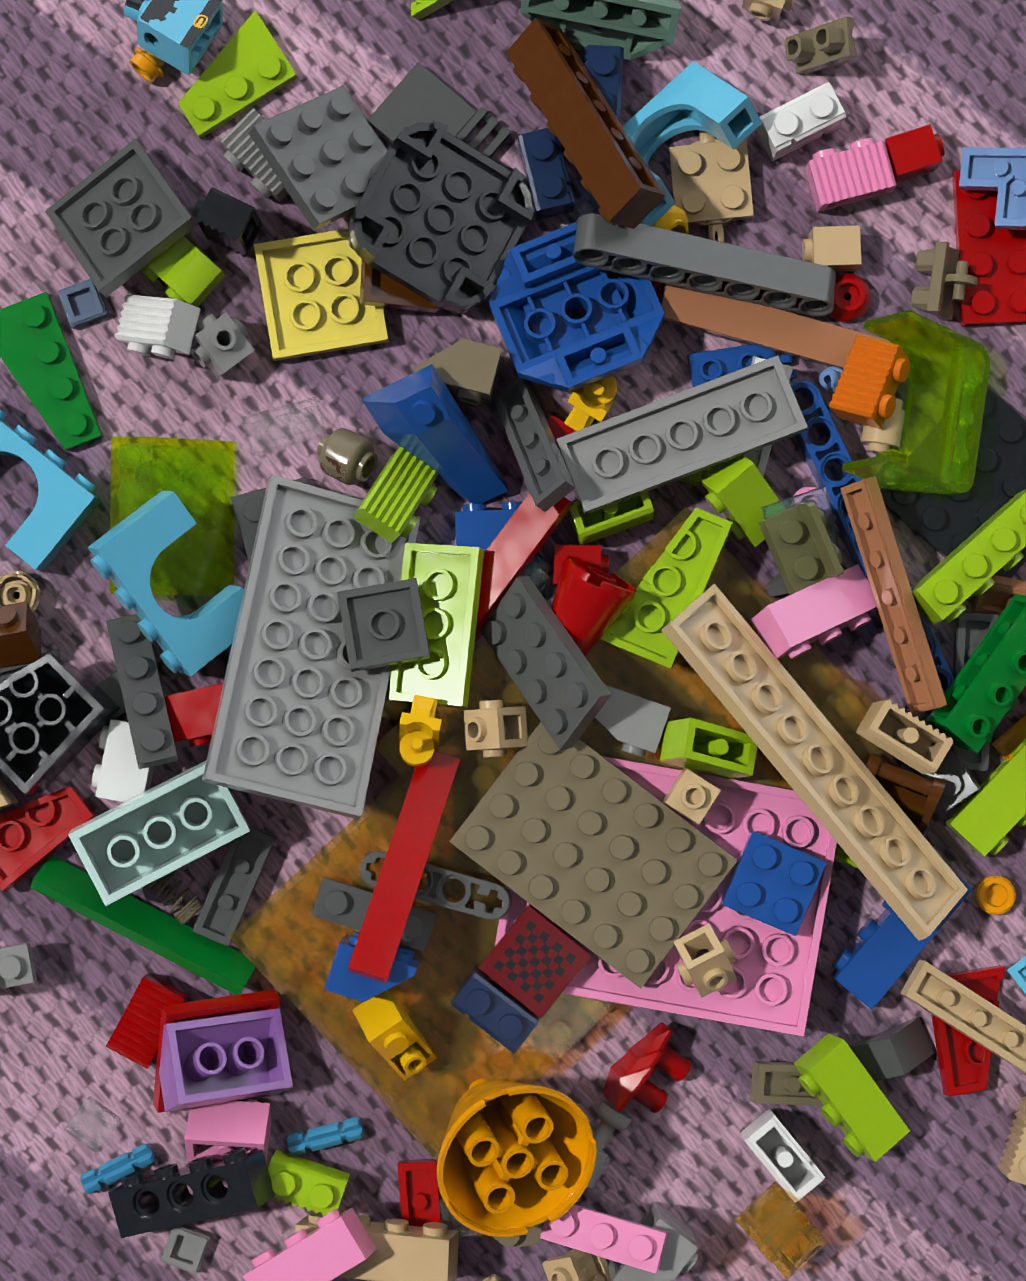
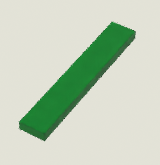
[30,855,258,995]

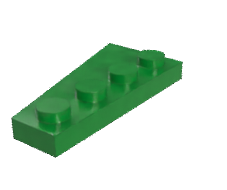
[0,292,103,451]

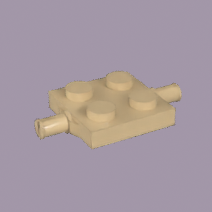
[669,130,754,243]

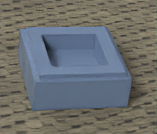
[58,279,109,329]

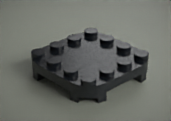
[348,120,535,313]

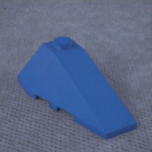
[363,364,508,504]

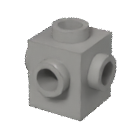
[190,312,255,378]

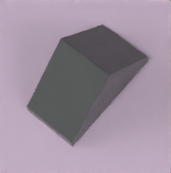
[849,1017,934,1081]

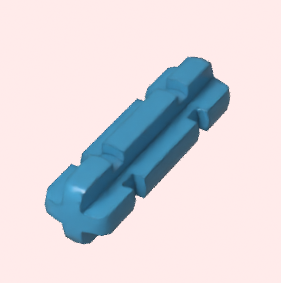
[287,1117,364,1156]
[80,1144,157,1194]

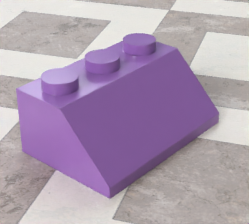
[159,1008,293,1112]

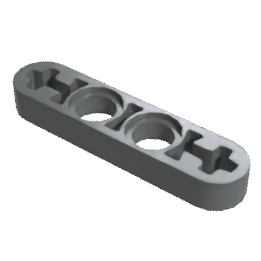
[360,851,512,920]

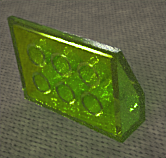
[110,436,235,596]

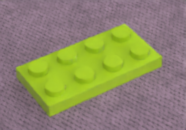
[388,543,484,707]

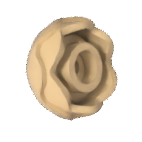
[0,570,41,612]

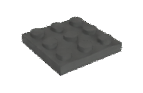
[248,85,387,231]
[45,139,198,297]

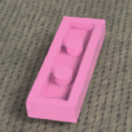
[540,1204,668,1274]

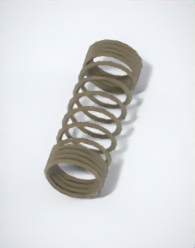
[148,872,204,925]

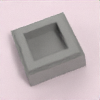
[160,1225,212,1275]

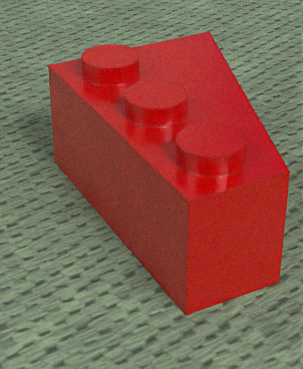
[164,683,223,747]

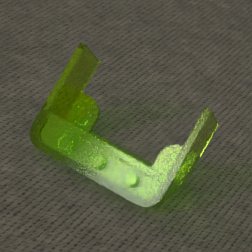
[842,310,990,495]

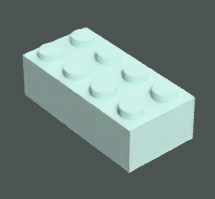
[68,760,250,906]

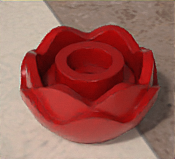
[830,273,871,322]

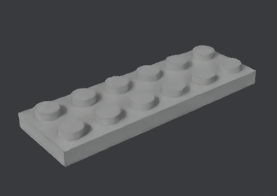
[556,355,808,515]

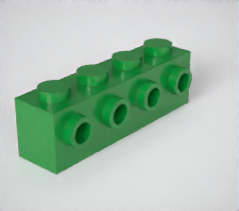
[926,594,1026,753]

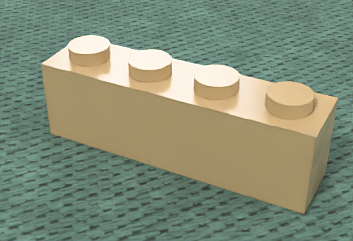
[295,1211,459,1281]

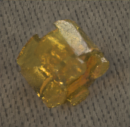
[735,1181,828,1279]

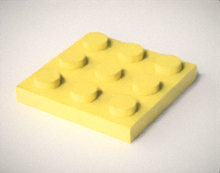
[254,228,389,361]

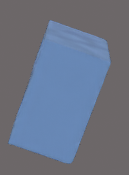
[959,147,1026,230]

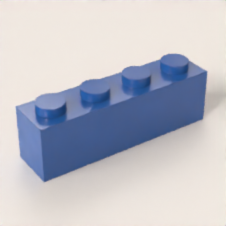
[831,875,973,1010]

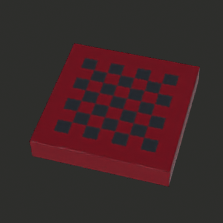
[478,904,591,1018]

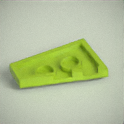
[178,10,298,139]

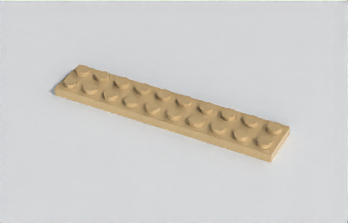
[662,583,968,941]

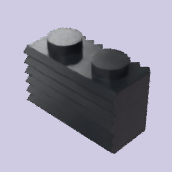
[193,187,262,257]

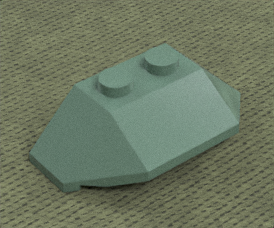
[520,0,681,61]

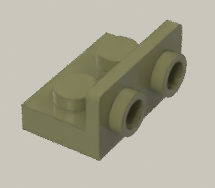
[758,501,844,594]

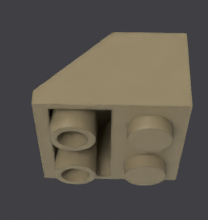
[413,338,502,409]

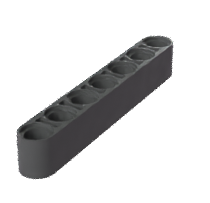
[573,213,836,317]

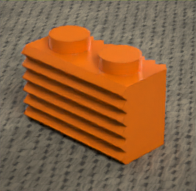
[829,335,910,429]

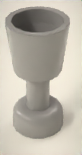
[587,1100,633,1189]

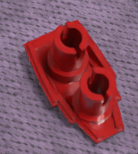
[602,1022,691,1113]

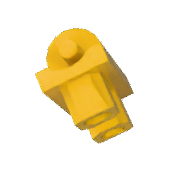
[564,375,618,431]
[399,695,442,766]

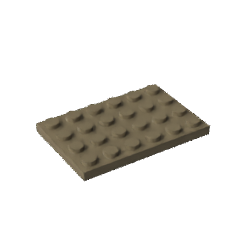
[449,722,738,989]

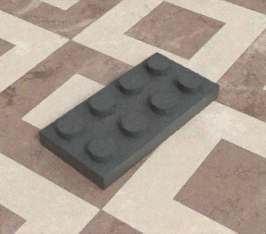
[480,576,611,750]

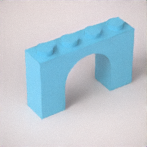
[623,61,762,226]
[0,409,101,572]
[87,490,244,676]

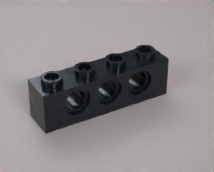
[108,1147,275,1238]

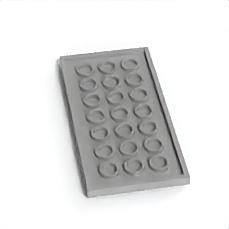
[202,475,421,819]

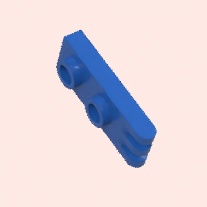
[687,344,797,387]

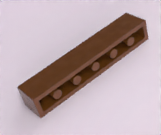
[506,18,666,229]

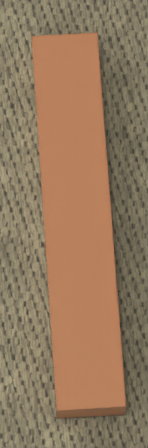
[660,284,891,369]
[840,476,947,714]

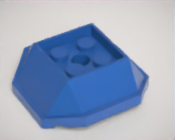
[489,222,665,393]

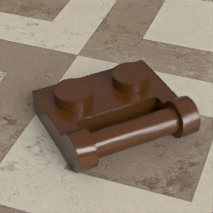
[866,752,946,835]

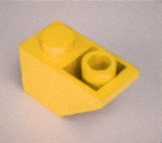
[352,990,437,1081]

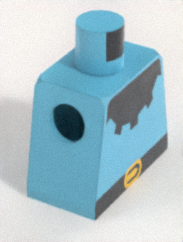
[124,0,223,75]

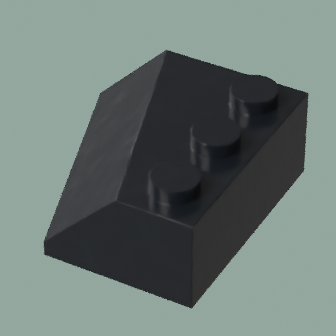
[0,653,120,794]

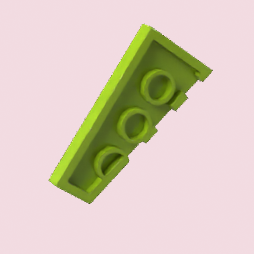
[600,507,733,670]

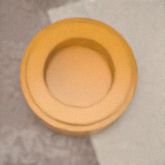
[974,875,1016,915]

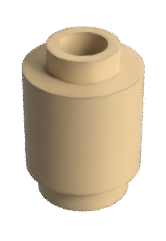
[861,398,905,455]

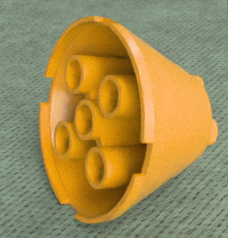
[437,1079,597,1237]

